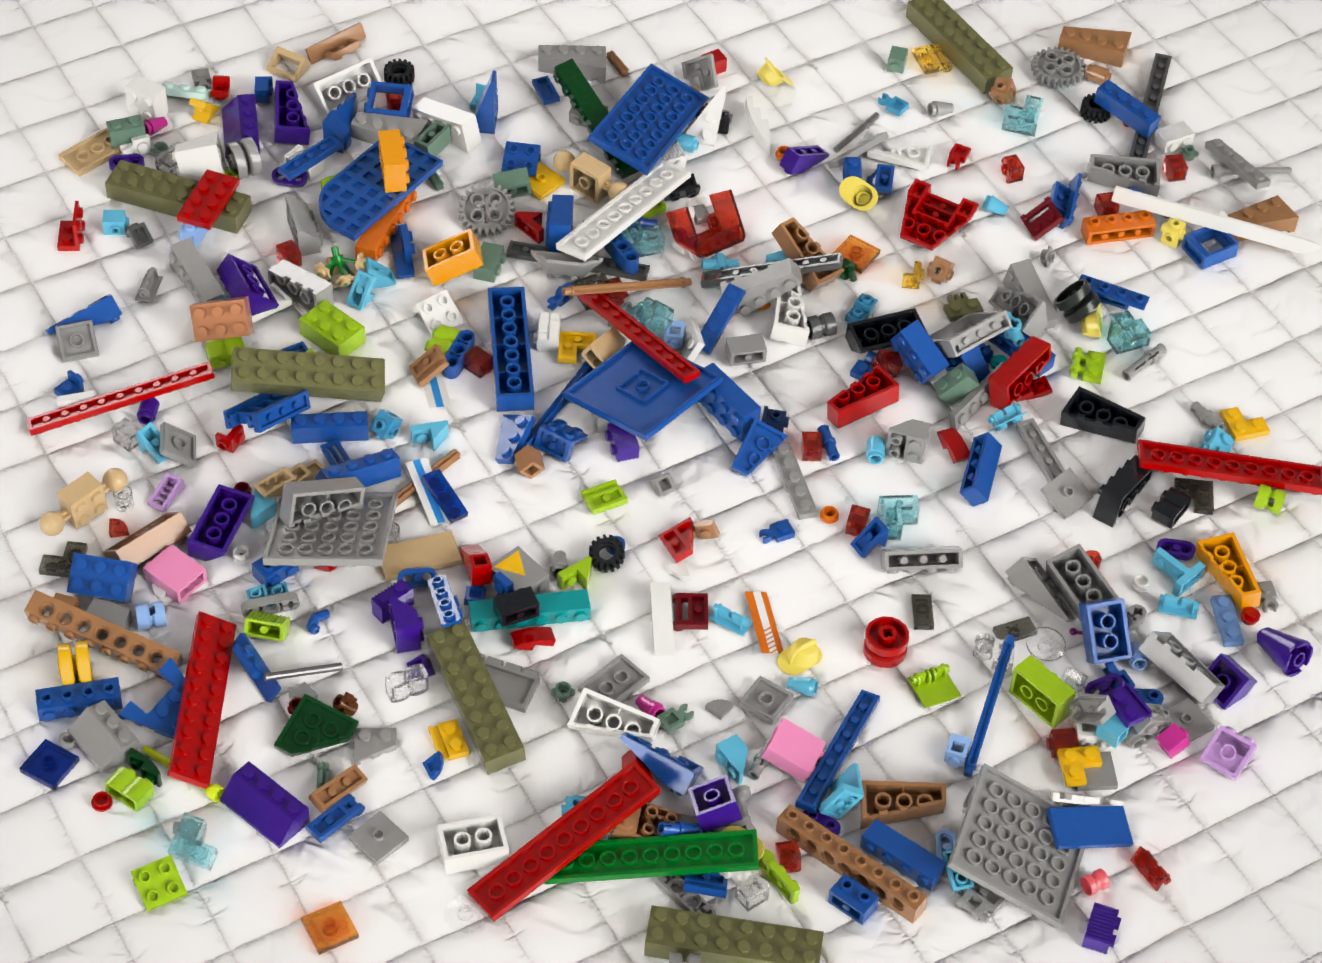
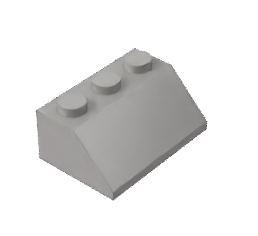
[285,194,323,257]
[67,700,139,772]

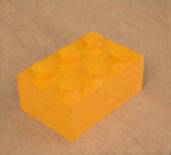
[378,129,410,193]
[422,228,484,286]

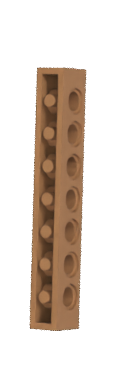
[24,590,183,680]
[776,804,928,924]

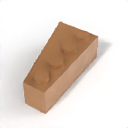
[1058,26,1132,68]

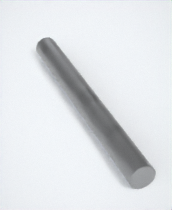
[833,112,880,153]
[263,662,343,681]

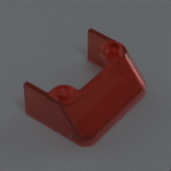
[666,189,746,258]

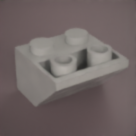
[885,419,931,464]

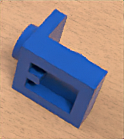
[54,370,84,396]

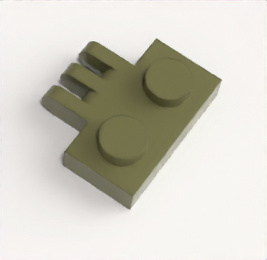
[943,292,984,322]

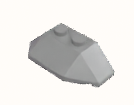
[531,250,604,280]

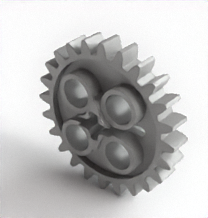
[1031,46,1086,88]
[458,182,516,238]

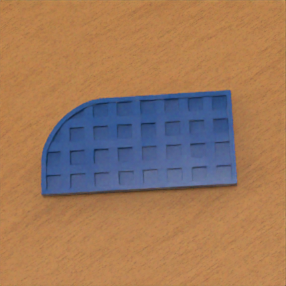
[319,140,443,241]

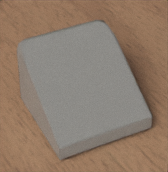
[649,473,677,497]

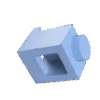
[664,320,686,349]
[944,733,972,768]

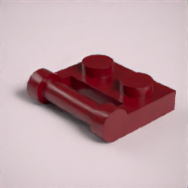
[1020,196,1064,241]
[672,593,708,632]

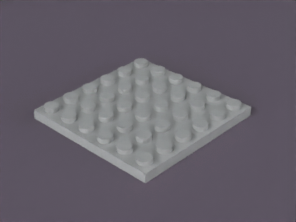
[263,492,398,567]
[947,763,1085,928]

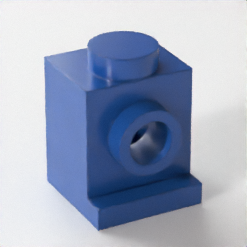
[254,76,273,103]

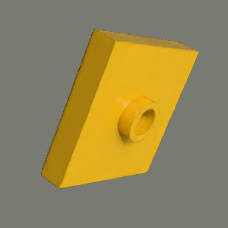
[529,162,566,201]

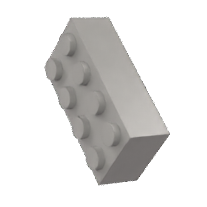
[1046,543,1118,621]

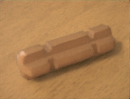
[606,50,629,76]

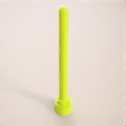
[142,745,225,802]

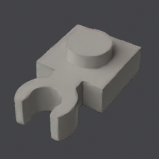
[191,68,211,89]
[1257,581,1279,613]

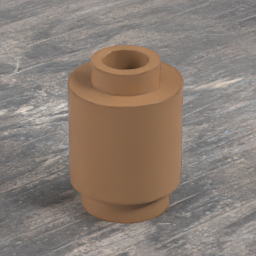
[1085,64,1112,84]

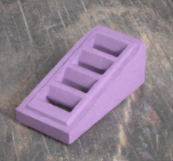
[147,472,185,512]

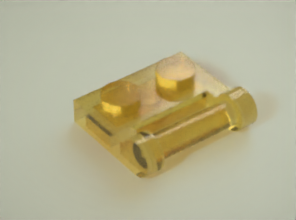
[912,43,953,74]

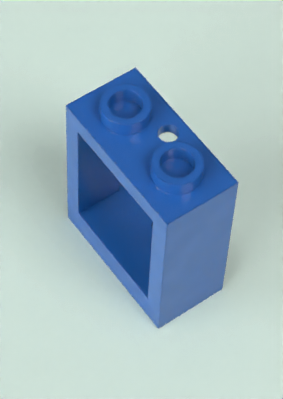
[364,81,415,118]
[1181,227,1239,270]

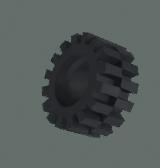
[384,58,415,85]
[1080,93,1111,124]
[589,534,625,573]

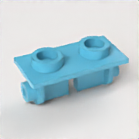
[987,403,1028,432]
[1157,593,1200,620]
[708,603,753,637]

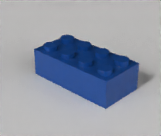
[698,363,761,442]

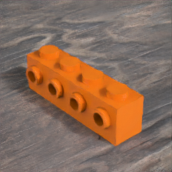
[1080,210,1156,245]

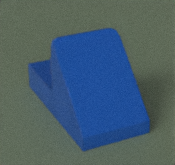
[850,516,889,558]

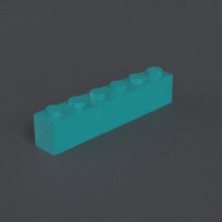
[468,589,591,632]

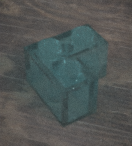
[1001,95,1044,137]
[621,219,665,258]
[635,297,674,337]
[1107,310,1152,355]
[877,495,920,540]
[167,812,219,871]

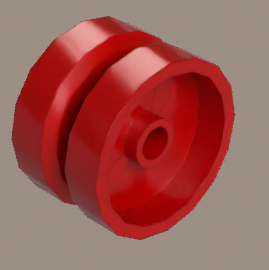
[863,616,909,668]

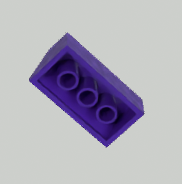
[222,94,260,159]
[216,253,279,316]
[188,484,255,562]
[220,761,310,849]

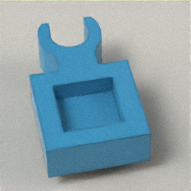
[878,93,909,117]

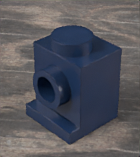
[762,406,789,433]

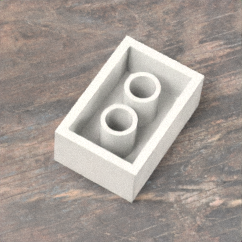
[437,814,509,874]

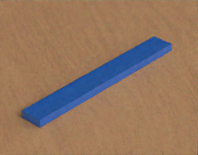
[795,690,880,814]

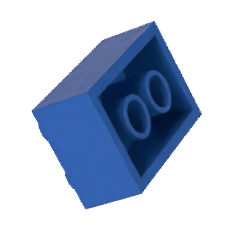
[545,194,574,253]
[890,319,950,385]
[67,553,138,603]
[1079,597,1132,665]

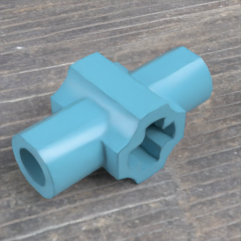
[701,253,739,270]
[1004,311,1025,347]

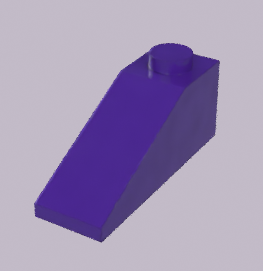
[779,145,830,175]

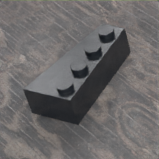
[1060,386,1146,444]
[1092,454,1153,528]

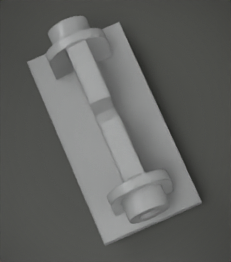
[135,267,163,303]

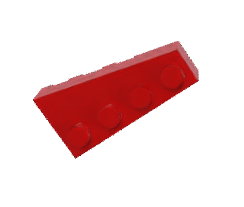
[988,336,1051,411]
[827,364,899,429]

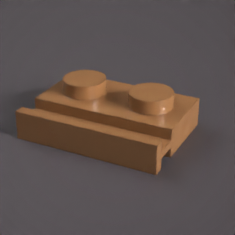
[409,344,450,387]

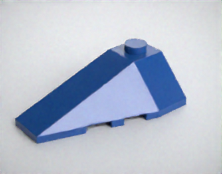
[475,70,498,134]
[322,92,357,154]
[45,294,122,334]
[620,732,704,796]

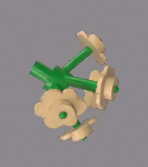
[314,246,366,287]

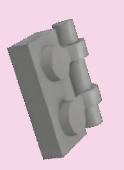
[951,881,1007,924]

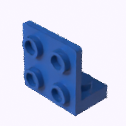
[501,141,541,177]
[533,419,588,462]

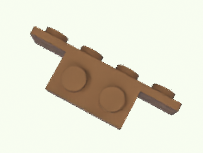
[305,22,366,64]

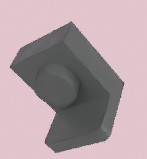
[126,222,154,249]

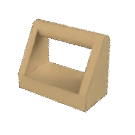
[266,46,311,82]

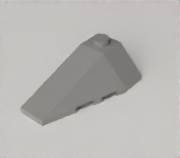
[988,287,1048,338]

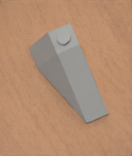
[1005,557,1075,622]

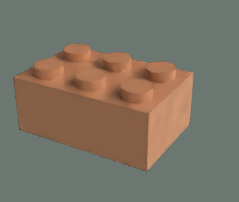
[189,296,254,342]

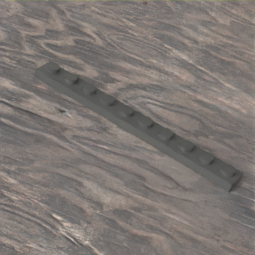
[1129,53,1172,158]

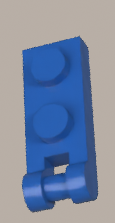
[306,794,365,843]

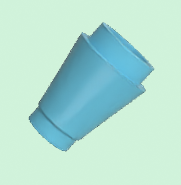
[982,195,1009,216]
[787,677,818,697]

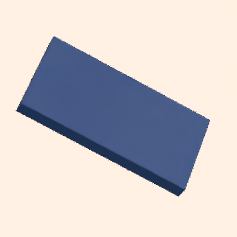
[1046,806,1134,850]

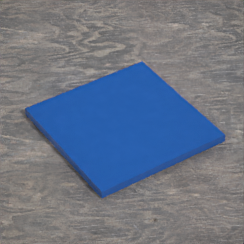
[563,341,723,441]

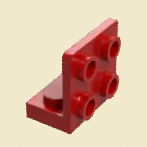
[57,201,85,251]

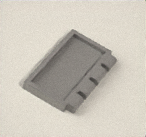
[480,653,540,713]

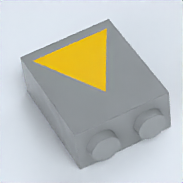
[491,546,549,594]

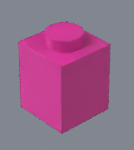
[1155,722,1190,759]

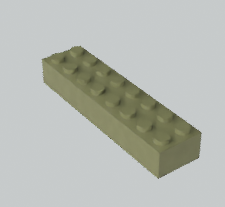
[906,0,1013,94]
[105,160,252,234]
[231,347,385,402]
[426,620,526,775]
[644,905,824,963]

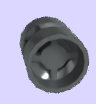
[807,312,837,340]

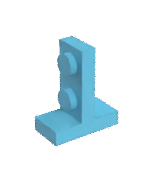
[1152,547,1206,597]

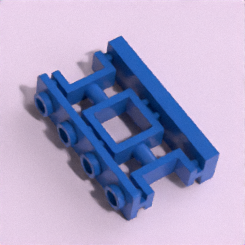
[223,389,311,433]

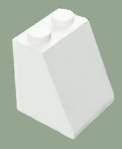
[172,131,226,181]

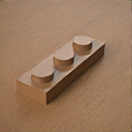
[308,764,368,813]

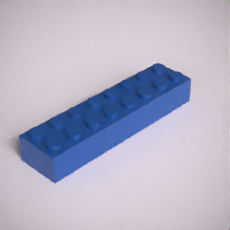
[488,287,534,412]

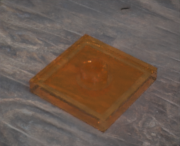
[832,234,881,274]
[301,900,359,955]

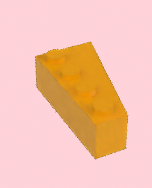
[1196,532,1261,610]

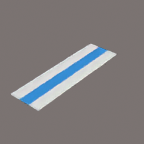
[424,372,451,408]
[405,457,452,525]

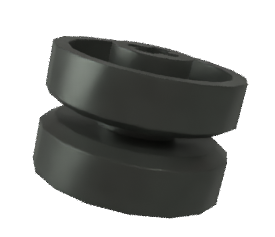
[1054,279,1101,324]

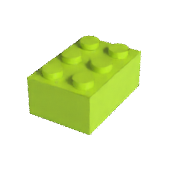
[299,300,365,356]
[1009,655,1076,729]

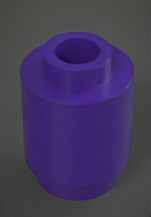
[137,397,160,425]

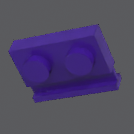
[1104,683,1152,728]

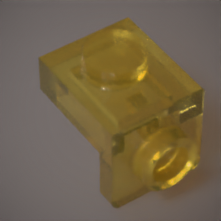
[902,261,925,289]

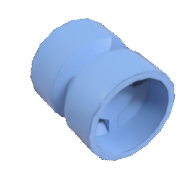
[135,601,167,631]

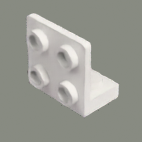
[410,289,463,335]

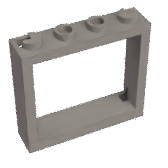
[929,310,1013,358]

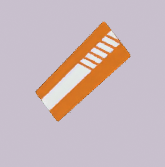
[745,591,783,654]

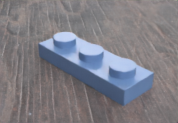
[1210,595,1245,647]

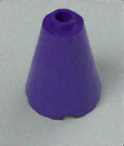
[1257,627,1313,677]

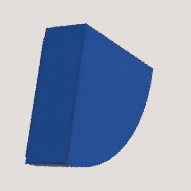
[422,751,444,781]

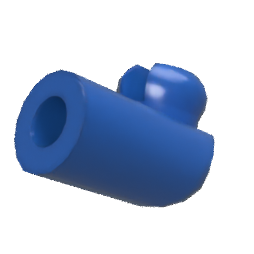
[306,609,330,635]

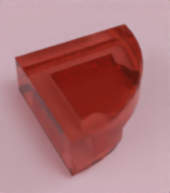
[109,518,130,538]

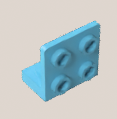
[818,763,864,819]

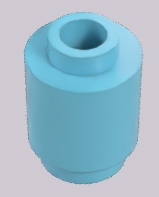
[674,133,699,153]
[866,436,886,464]

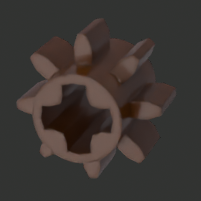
[332,692,358,716]

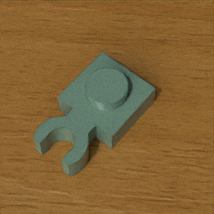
[656,703,694,735]

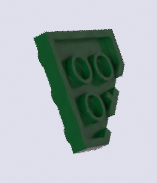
[273,694,359,757]

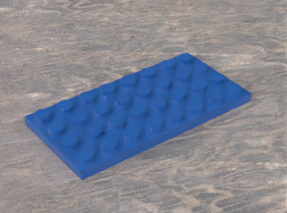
[588,63,709,175]

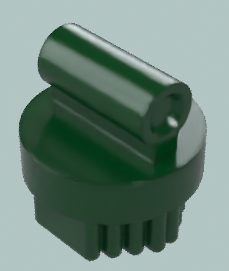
[839,258,857,282]

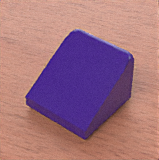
[406,654,435,680]

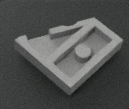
[354,728,397,766]

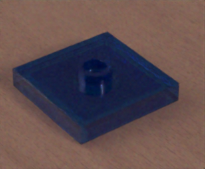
[19,739,80,790]

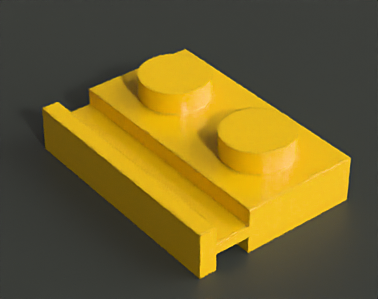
[428,719,469,761]

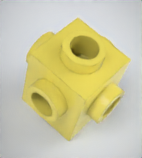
[1160,217,1187,249]

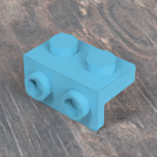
[1199,426,1234,453]

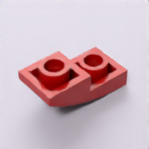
[1018,375,1053,401]
[937,427,970,464]
[509,627,556,651]

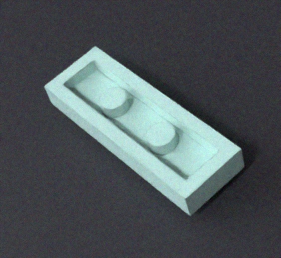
[161,81,211,101]

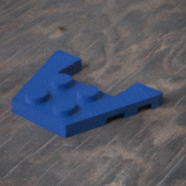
[118,658,185,740]

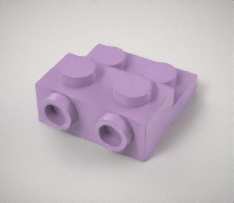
[1199,725,1257,781]

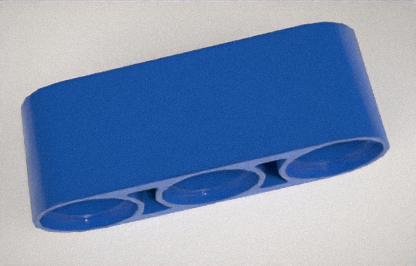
[604,233,639,274]
[443,330,475,379]

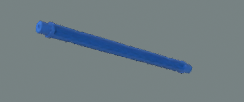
[522,361,593,448]
[963,635,1015,777]

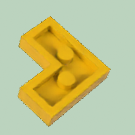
[558,331,597,364]
[1220,407,1270,442]
[1057,745,1103,787]

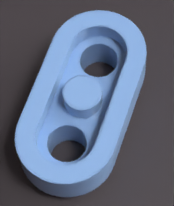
[935,829,957,860]

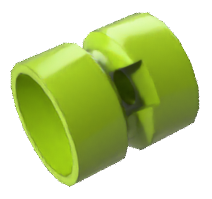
[1253,484,1287,515]

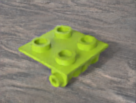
[907,663,961,709]
[130,854,188,911]

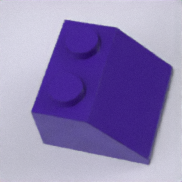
[389,597,424,653]
[1208,653,1258,710]
[688,774,743,833]

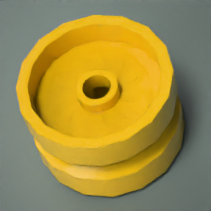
[57,640,93,685]

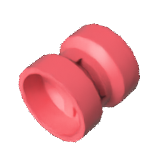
[1080,868,1110,896]

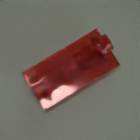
[1130,846,1171,891]

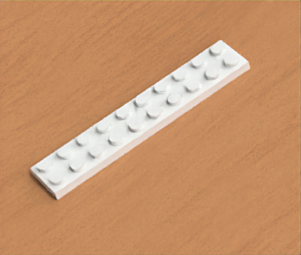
[556,160,691,261]

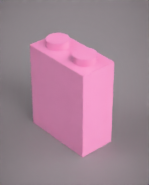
[143,544,207,604]
[761,717,826,782]

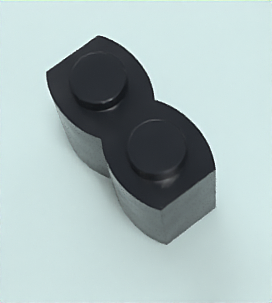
[1151,487,1192,529]

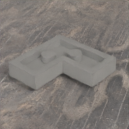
[681,54,719,91]

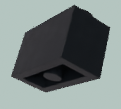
[493,586,540,627]

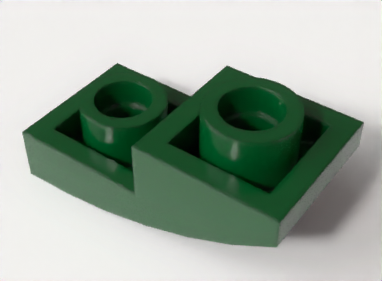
[127,748,162,787]

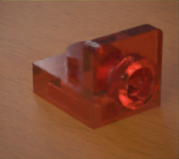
[775,840,801,873]

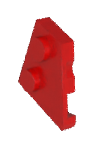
[658,517,694,563]

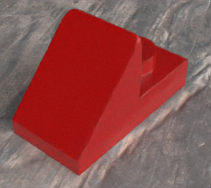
[515,211,544,244]

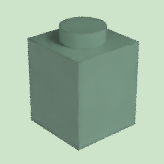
[887,45,908,74]

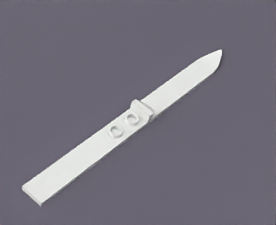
[1111,186,1321,253]

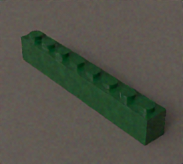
[553,58,639,179]

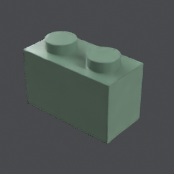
[106,114,146,148]
[414,120,452,157]
[492,167,532,201]
[473,241,506,283]
[933,363,980,406]

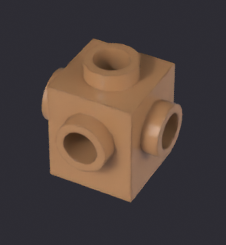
[990,77,1016,105]
[927,256,955,285]

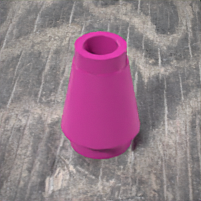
[143,117,168,136]
[635,695,665,717]

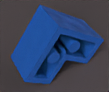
[945,346,991,382]

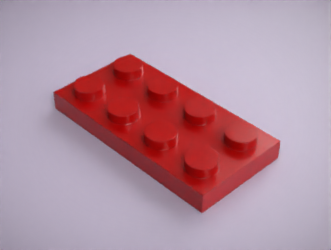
[176,169,240,230]

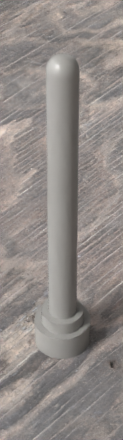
[1210,165,1292,178]

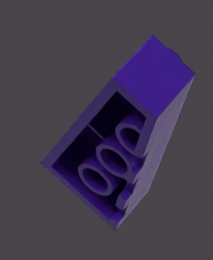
[274,80,310,145]

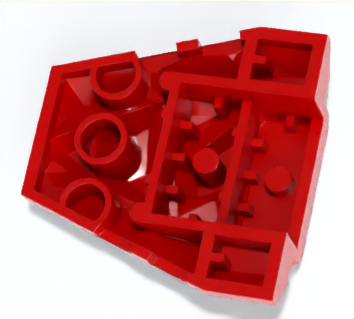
[900,179,979,251]

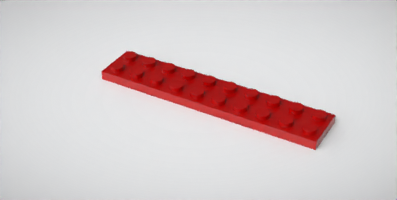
[1137,439,1322,495]
[167,611,236,789]
[467,761,661,922]

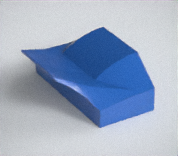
[867,164,895,195]

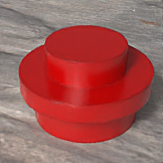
[1240,607,1261,626]
[91,791,113,812]

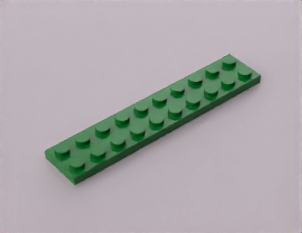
[545,829,759,885]

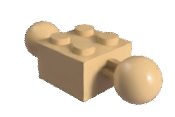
[553,150,629,204]
[39,468,128,536]

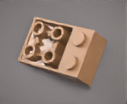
[608,802,682,839]

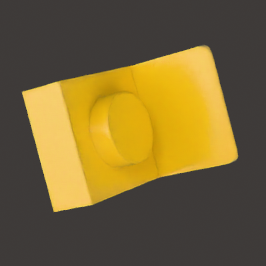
[189,98,220,124]

